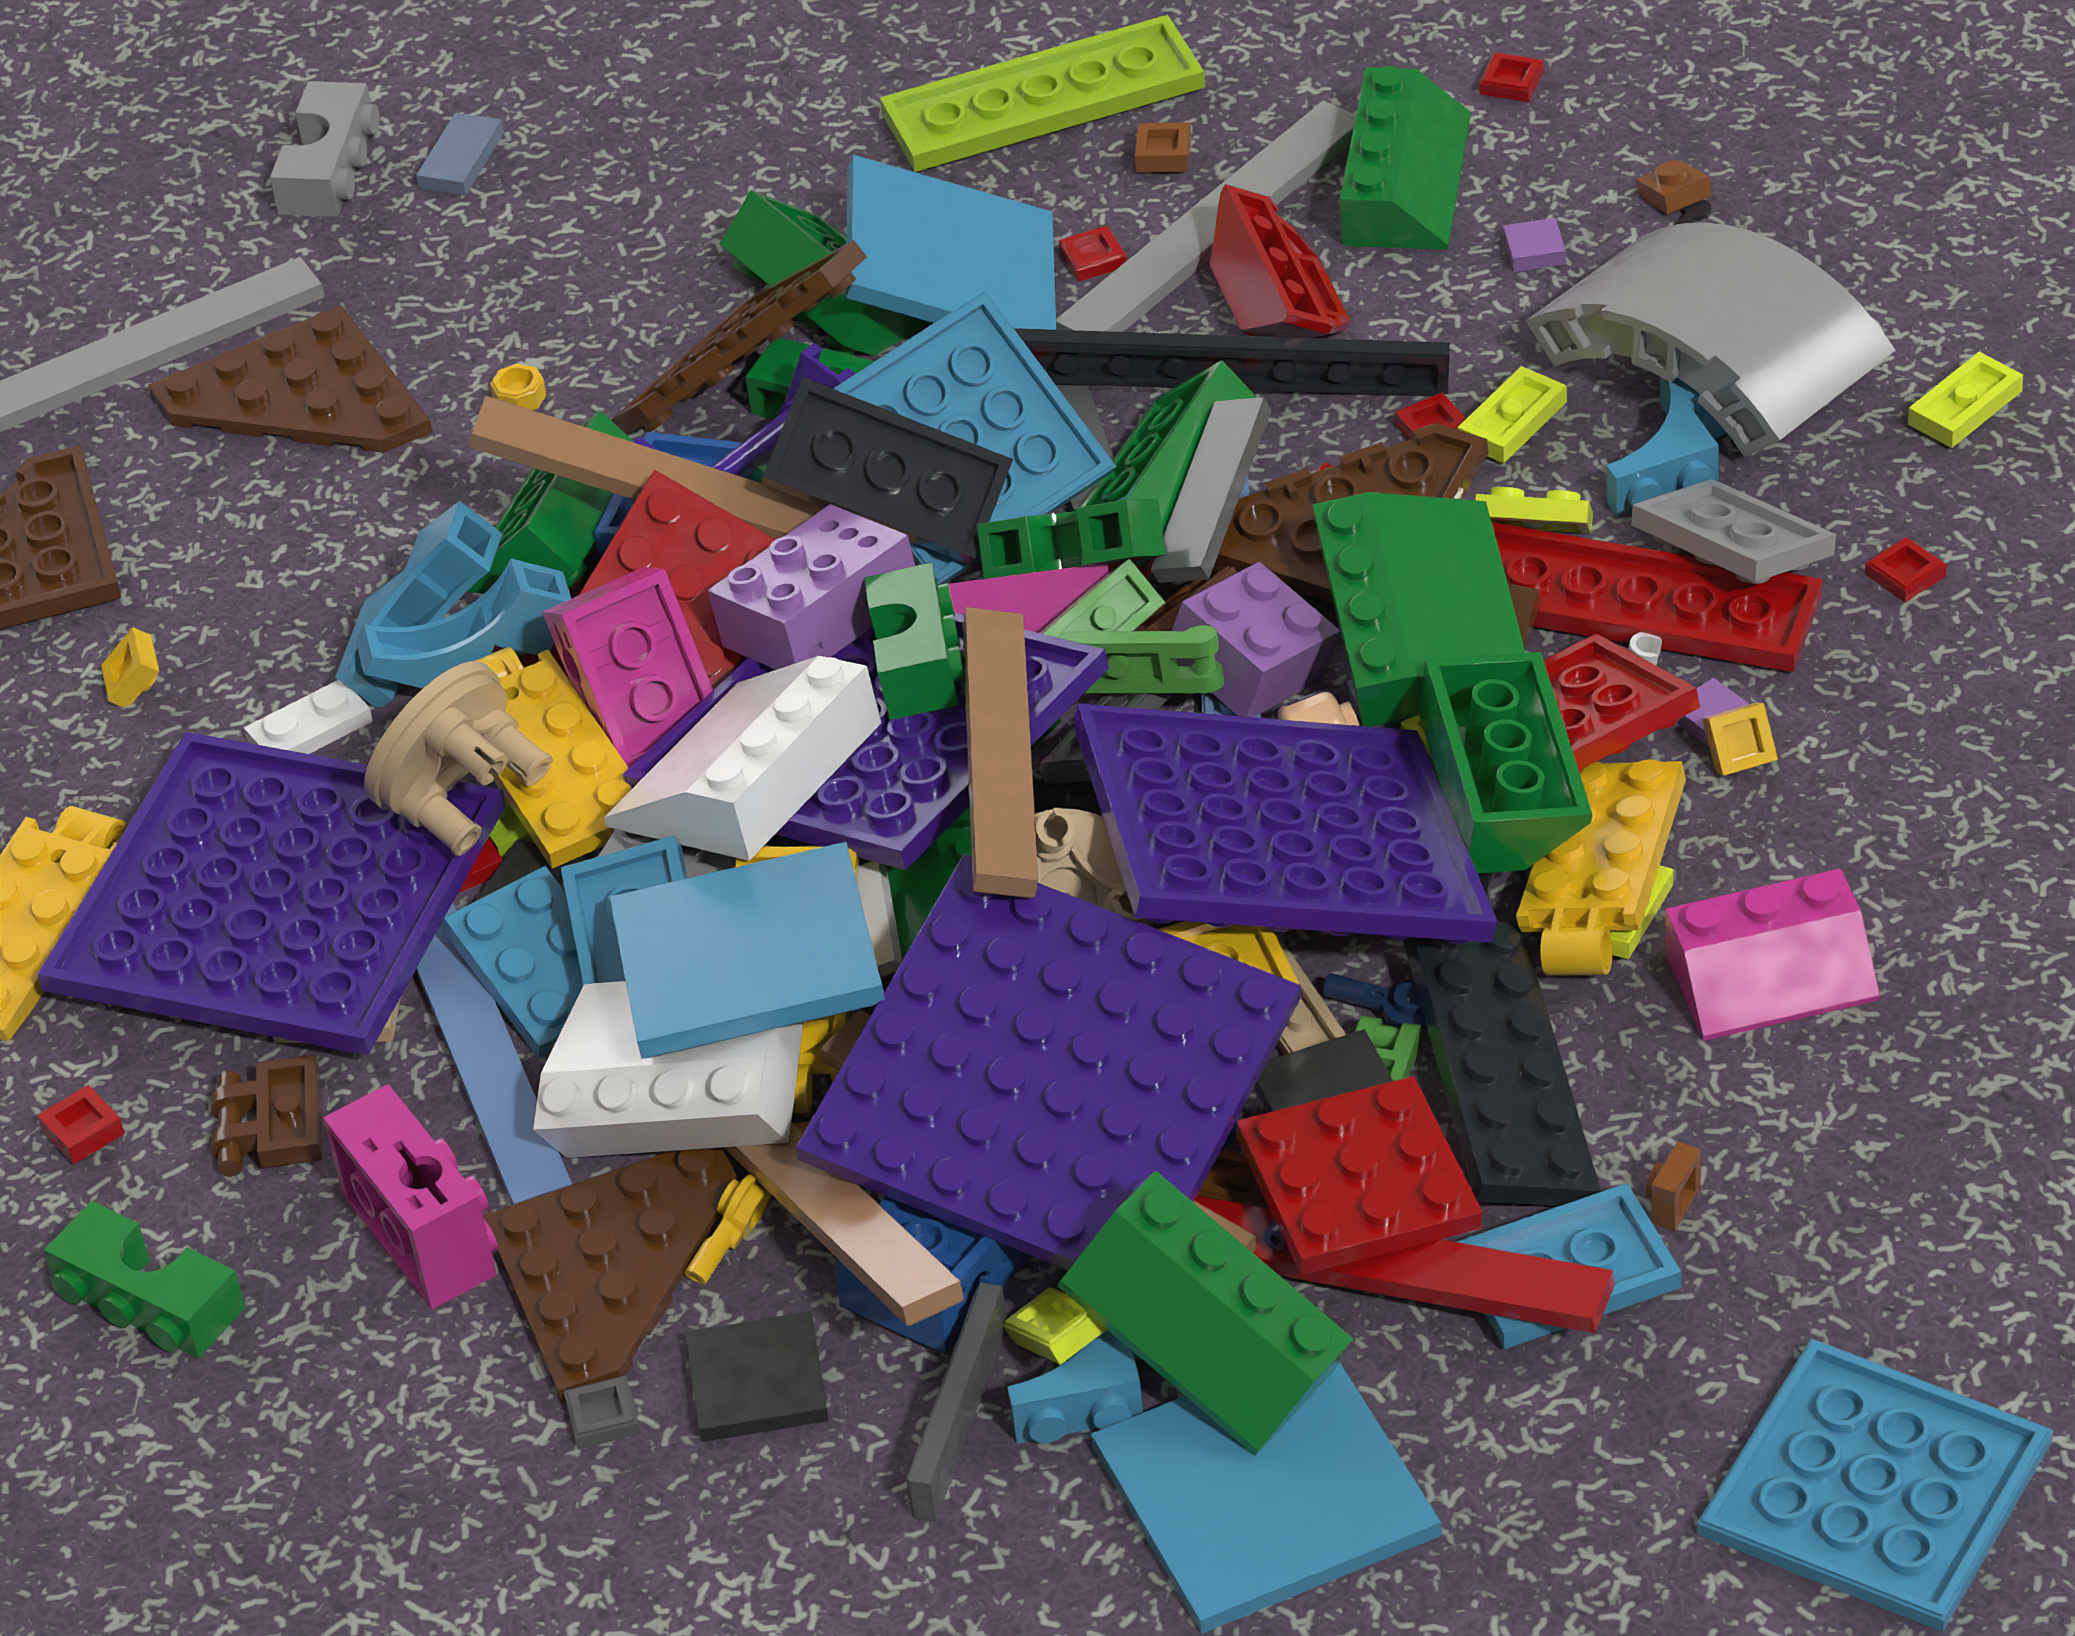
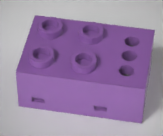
[707,504,915,670]

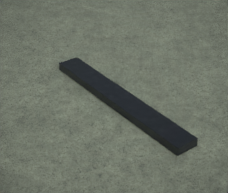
[1014,328,1450,396]

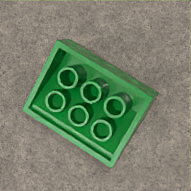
[1312,492,1526,727]

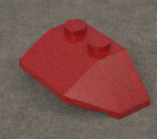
[1210,184,1351,338]

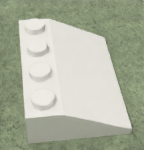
[604,656,881,861]
[533,981,803,1158]

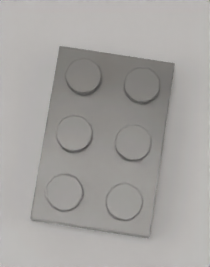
[1631,479,1836,584]

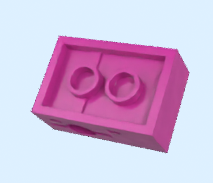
[542,567,713,768]
[323,1084,498,1310]

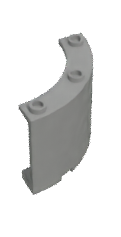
[1526,222,1896,457]

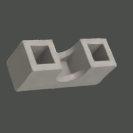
[270,81,379,217]

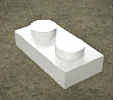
[244,680,373,754]

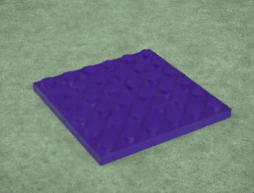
[623,613,1109,870]
[1073,703,1497,944]
[38,732,506,1055]
[796,854,1301,1270]

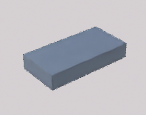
[416,113,504,195]

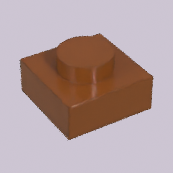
[1135,122,1191,172]
[1636,160,1712,215]
[1645,1141,1701,1231]

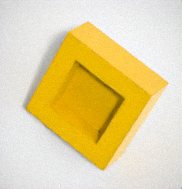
[101,627,159,707]
[1702,702,1778,776]

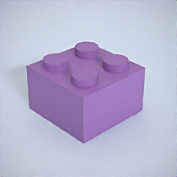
[1172,562,1340,717]

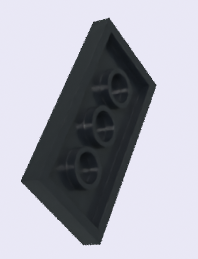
[761,377,1013,565]

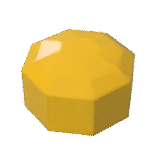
[490,363,546,410]

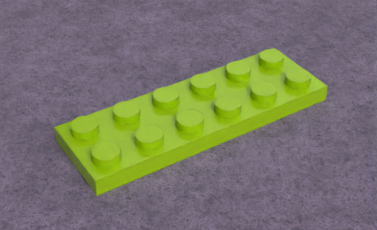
[880,15,1205,172]

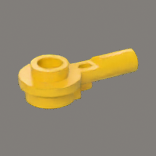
[684,1174,771,1285]

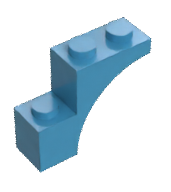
[1606,377,1727,517]
[335,501,502,707]
[356,559,571,688]
[1007,1329,1143,1444]

